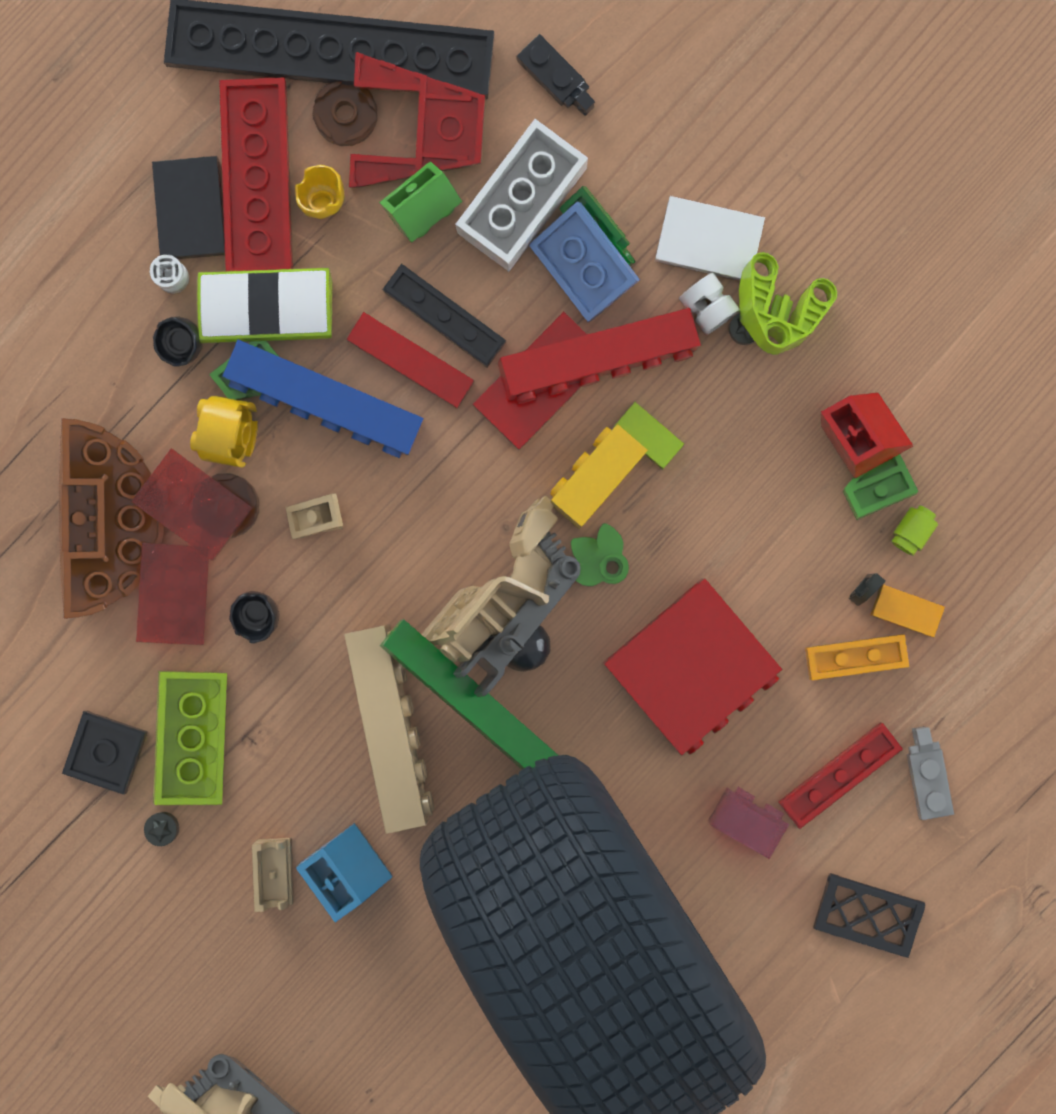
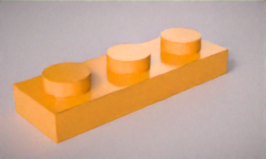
[805,634,910,680]

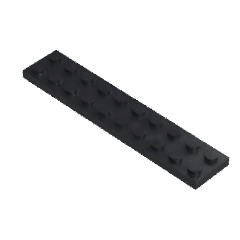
[164,0,495,99]

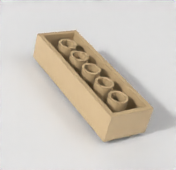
[344,625,434,834]

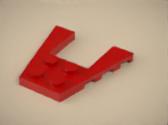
[349,52,485,188]

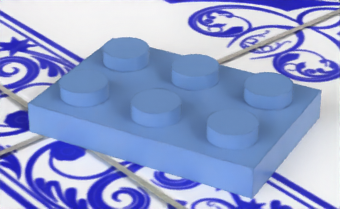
[529,202,640,322]

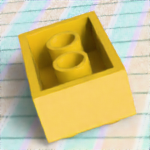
[550,424,648,530]

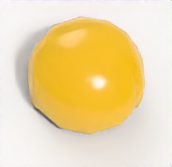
[295,164,345,220]

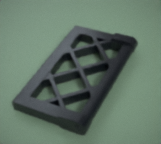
[813,873,925,958]

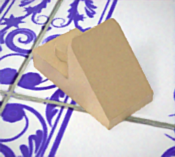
[285,493,343,539]

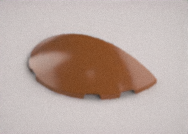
[59,418,165,619]

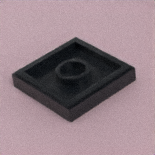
[62,711,148,795]

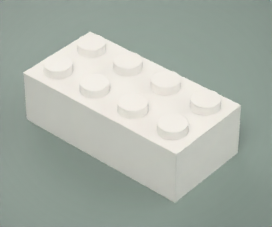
[455,119,588,272]

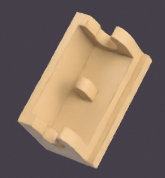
[252,838,293,912]

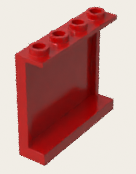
[603,578,783,756]

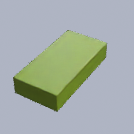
[613,402,684,470]

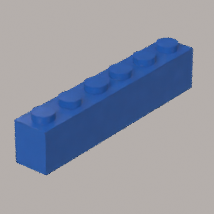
[223,340,424,459]

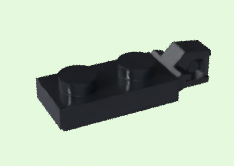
[516,34,595,116]

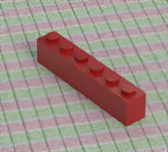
[497,308,701,404]

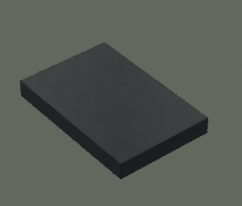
[152,156,225,259]

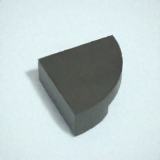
[849,573,886,606]

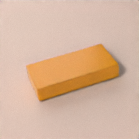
[870,585,945,638]

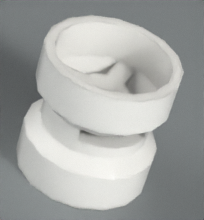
[149,255,189,294]

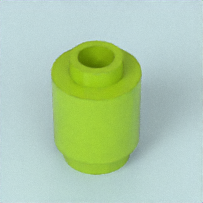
[891,505,938,556]

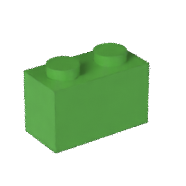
[379,161,462,243]

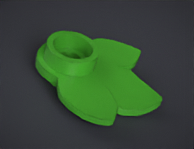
[571,523,629,586]

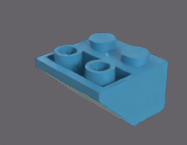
[296,823,393,922]

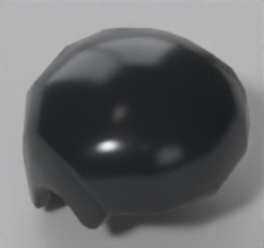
[153,316,203,367]
[229,591,280,644]
[507,625,551,672]

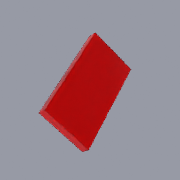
[472,311,587,450]

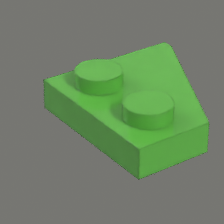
[843,454,919,520]

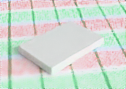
[655,196,765,281]

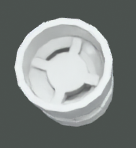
[679,273,740,335]

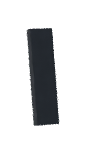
[382,263,506,368]

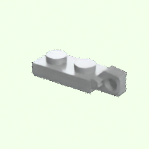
[907,726,954,820]

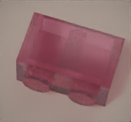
[708,787,789,859]

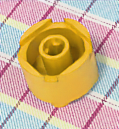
[190,396,258,468]

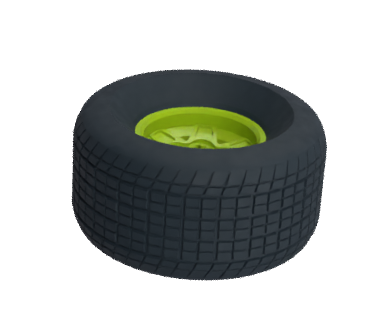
[420,755,766,1114]

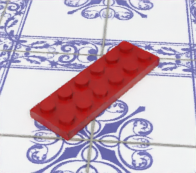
[219,78,293,271]

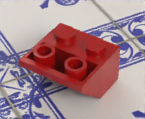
[821,392,913,479]

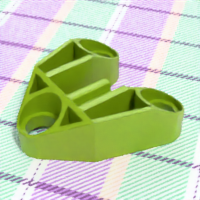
[739,252,837,355]

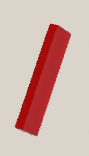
[346,312,475,409]
[778,722,903,829]

